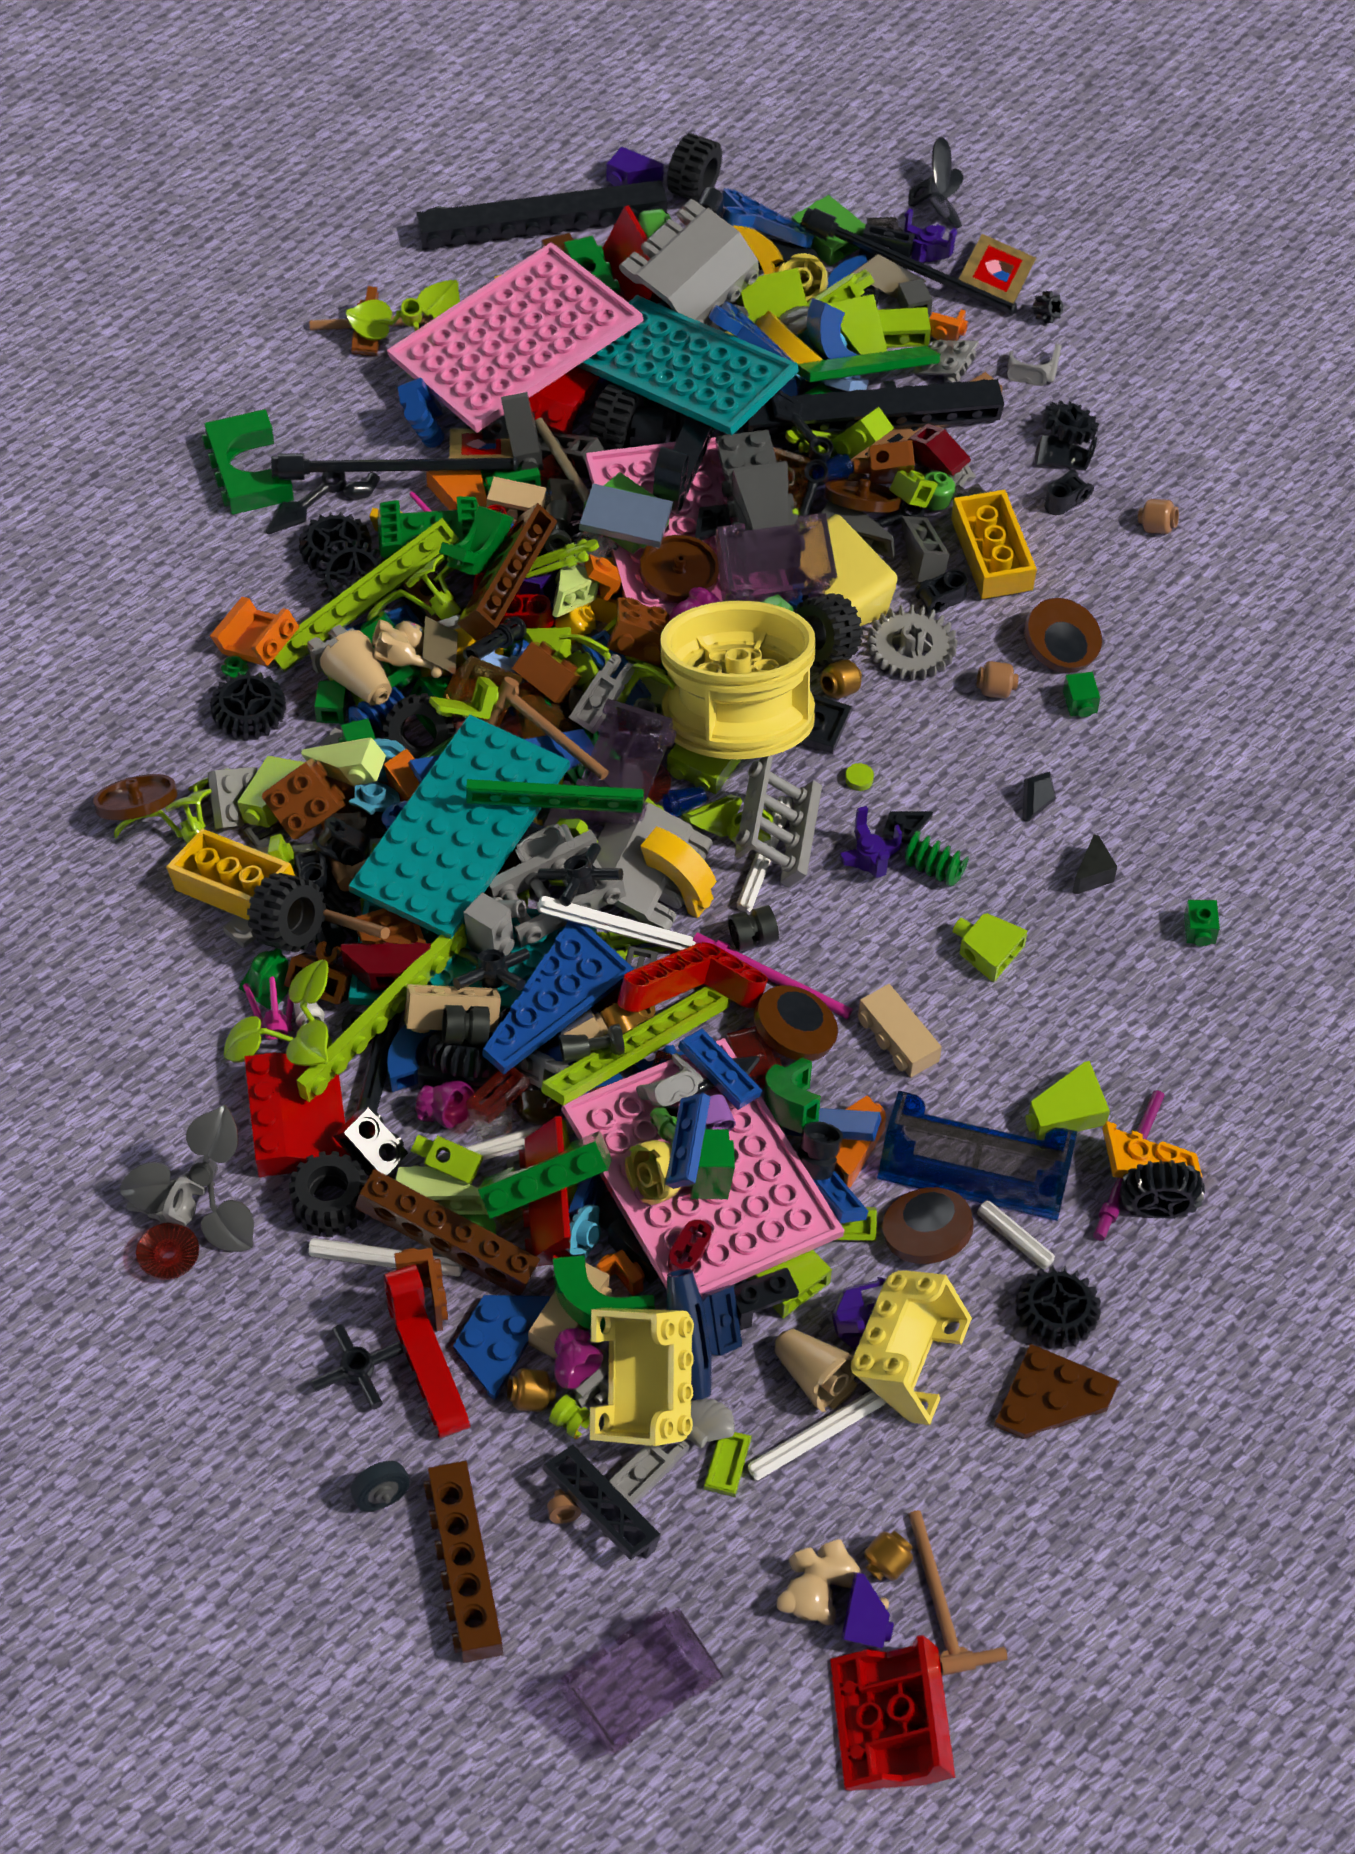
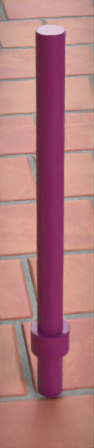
[1093,1090,1165,1241]

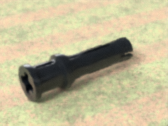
[463,616,527,664]

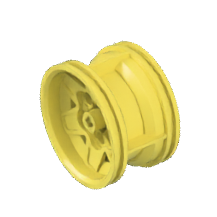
[660,601,815,759]

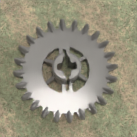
[867,604,958,680]

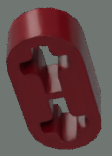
[668,1219,712,1271]

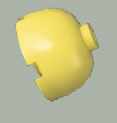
[778,253,828,302]
[625,1140,681,1205]

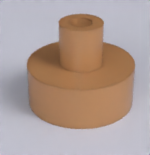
[547,1489,582,1524]

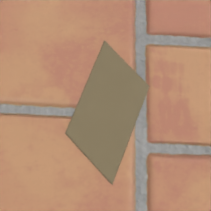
[851,254,926,299]
[422,616,458,675]

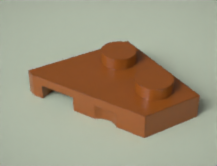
[354,908,426,944]

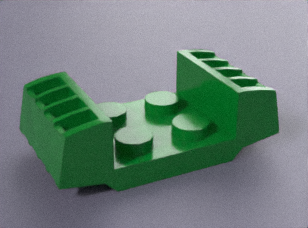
[378,496,479,561]

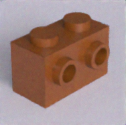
[512,641,582,703]

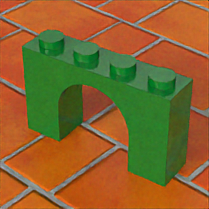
[201,409,294,515]
[478,1131,612,1219]

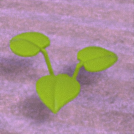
[346,280,460,379]
[367,555,462,621]
[559,634,677,712]
[114,769,226,845]
[224,959,332,1066]

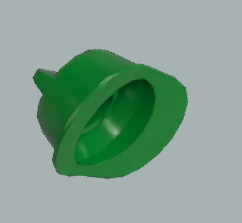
[239,948,290,1010]

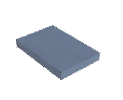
[579,483,673,548]

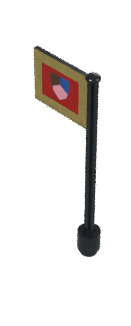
[800,208,1036,316]
[271,429,519,480]

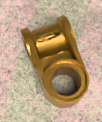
[600,1003,656,1034]

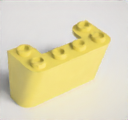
[784,514,897,626]
[850,1270,972,1425]
[590,1308,694,1446]

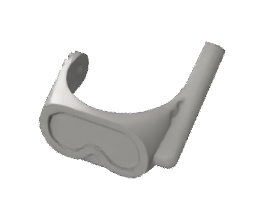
[1007,344,1062,386]
[515,824,575,863]
[636,1053,703,1107]

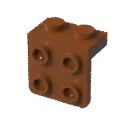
[607,597,669,667]
[262,758,346,840]
[394,1248,448,1331]

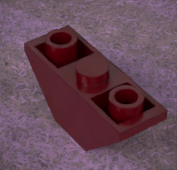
[908,423,971,476]
[341,942,431,991]

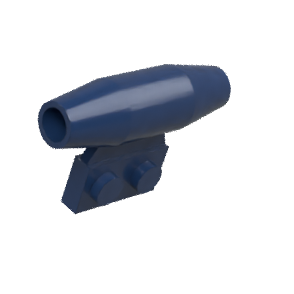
[666,1269,742,1400]

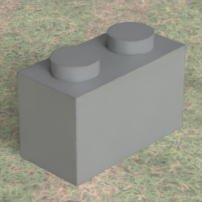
[464,892,515,956]

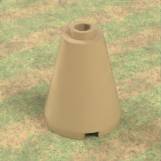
[320,630,392,705]
[775,1329,857,1412]

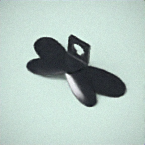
[909,137,964,228]

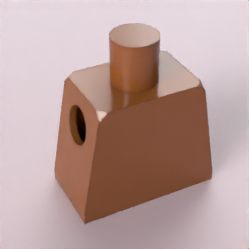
[853,440,915,484]

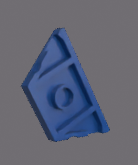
[453,1295,551,1400]

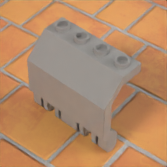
[619,199,759,324]
[565,802,713,930]

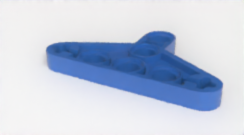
[722,188,814,248]
[708,301,795,362]

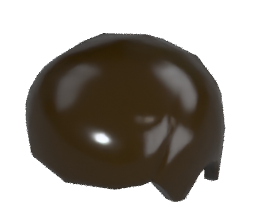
[516,1090,562,1125]

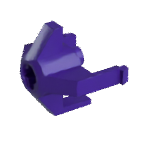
[904,208,958,262]
[840,806,902,878]
[832,1277,886,1352]

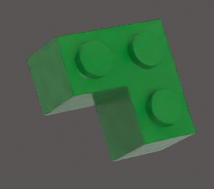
[685,1129,735,1199]

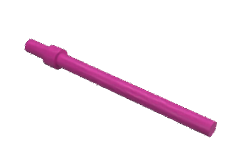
[693,932,853,1019]

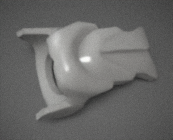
[126,1177,205,1227]

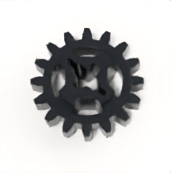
[1041,401,1099,445]

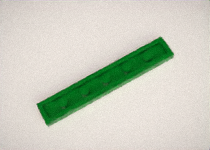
[797,346,941,382]
[466,779,644,813]

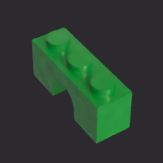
[564,236,620,295]

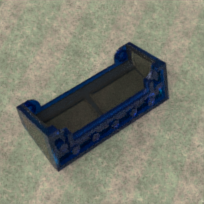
[877,1090,1077,1221]

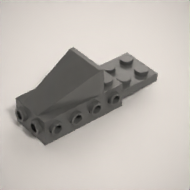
[715,430,805,573]

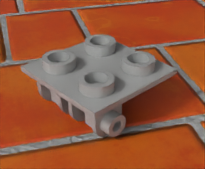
[912,340,979,384]

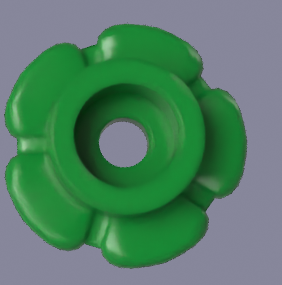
[221,656,249,678]

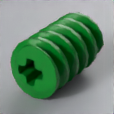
[904,831,969,887]

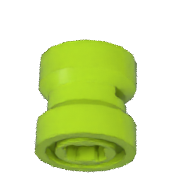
[549,1395,590,1440]

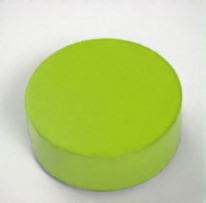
[845,763,874,791]

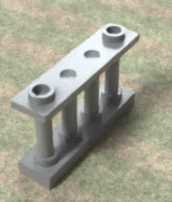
[734,755,822,887]
[488,830,626,947]

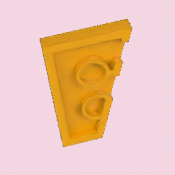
[1102,1121,1202,1178]

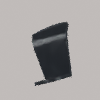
[1035,435,1097,471]

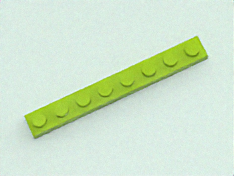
[274,518,459,672]
[296,923,467,1102]
[542,986,730,1106]

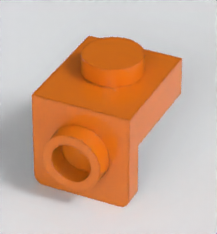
[929,309,968,341]
[584,554,621,601]
[596,1250,645,1296]

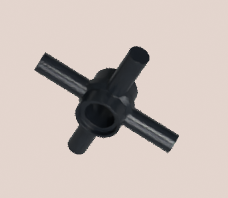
[538,843,623,906]
[453,947,530,991]
[310,1324,404,1410]

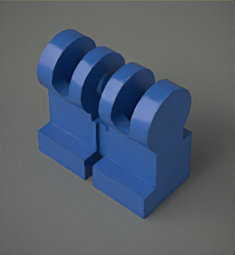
[397,378,444,448]

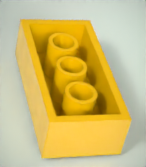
[951,489,1037,599]
[166,828,295,920]

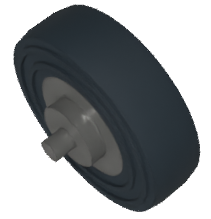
[350,1461,410,1512]

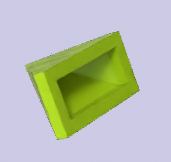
[524,627,571,660]
[680,794,742,837]

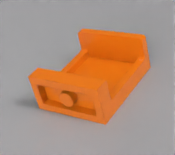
[210,597,300,667]

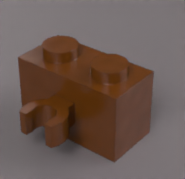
[284,941,352,1005]

